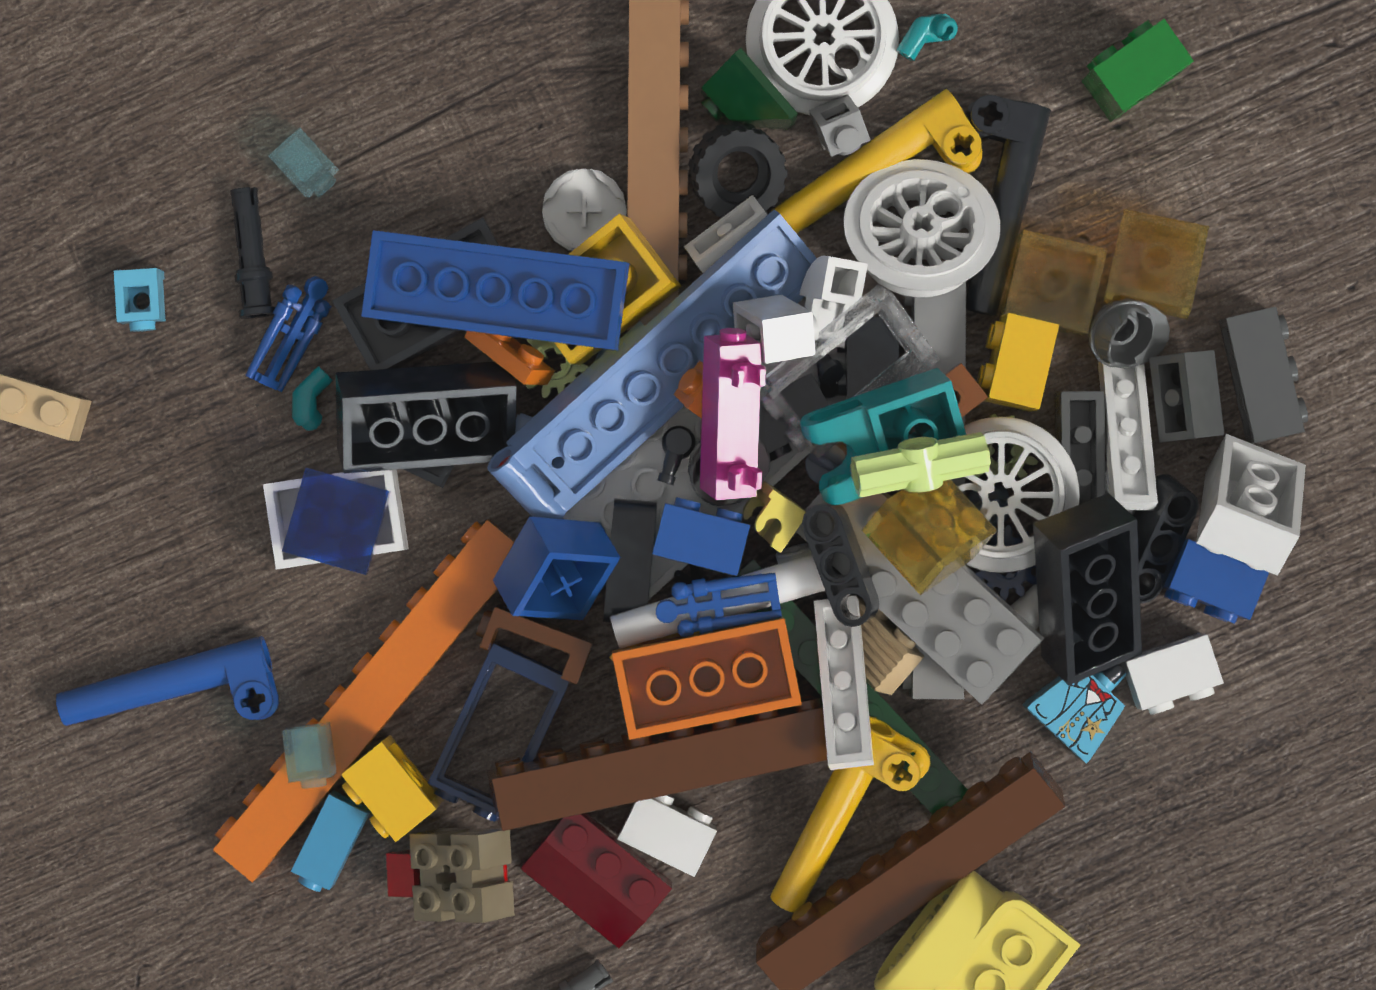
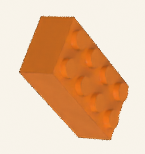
[612,616,802,740]

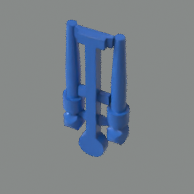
[246,276,332,392]
[656,573,782,637]

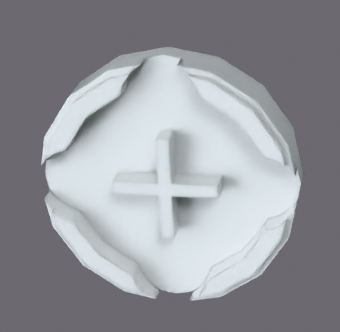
[542,169,627,251]

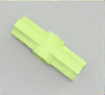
[850,432,991,497]

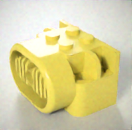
[874,871,1080,990]

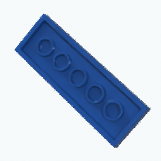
[361,230,630,351]

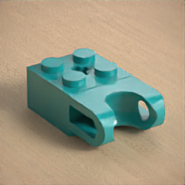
[800,368,967,505]

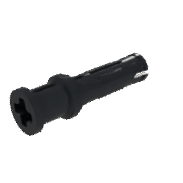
[230,187,275,319]

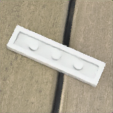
[1098,361,1158,511]
[814,595,874,770]

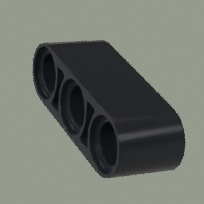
[1133,474,1199,603]
[603,498,657,623]
[802,502,879,627]

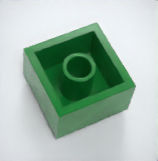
[1082,19,1194,122]

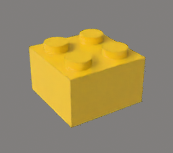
[977,313,1059,412]
[341,735,443,842]

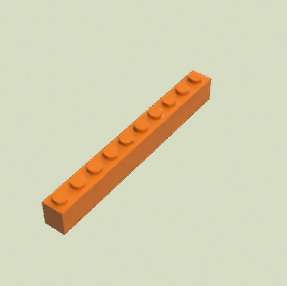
[213,519,515,882]

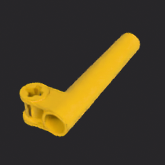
[771,89,982,234]
[770,716,931,912]

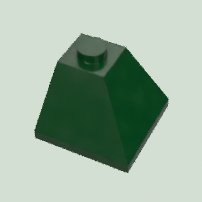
[700,48,798,130]

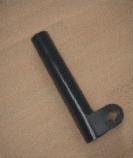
[965,95,1051,317]

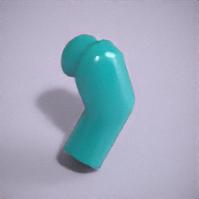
[896,13,958,61]
[292,366,333,431]

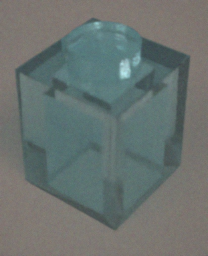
[269,128,339,198]
[282,722,337,789]

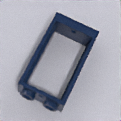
[428,642,570,822]

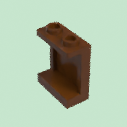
[476,604,595,684]

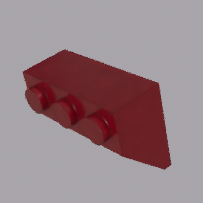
[520,813,672,949]

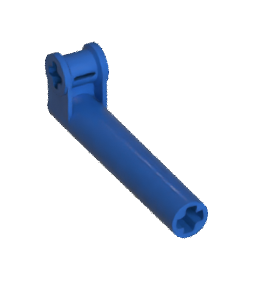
[56,635,279,726]

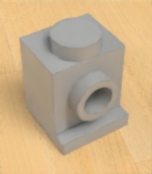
[809,95,870,157]

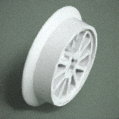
[746,0,899,115]
[844,159,1000,297]
[923,416,1080,573]

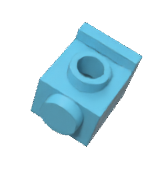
[114,268,166,332]

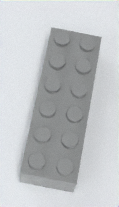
[796,492,1044,704]

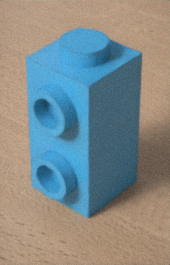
[291,790,371,892]

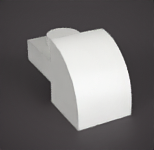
[799,256,868,348]

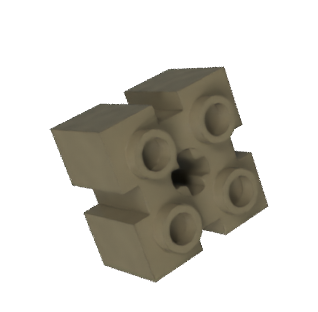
[409,828,515,923]

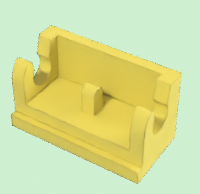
[742,481,806,553]

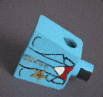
[1022,665,1127,764]

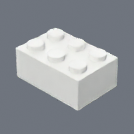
[1196,434,1306,576]
[263,470,409,570]

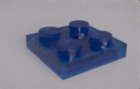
[282,468,391,575]

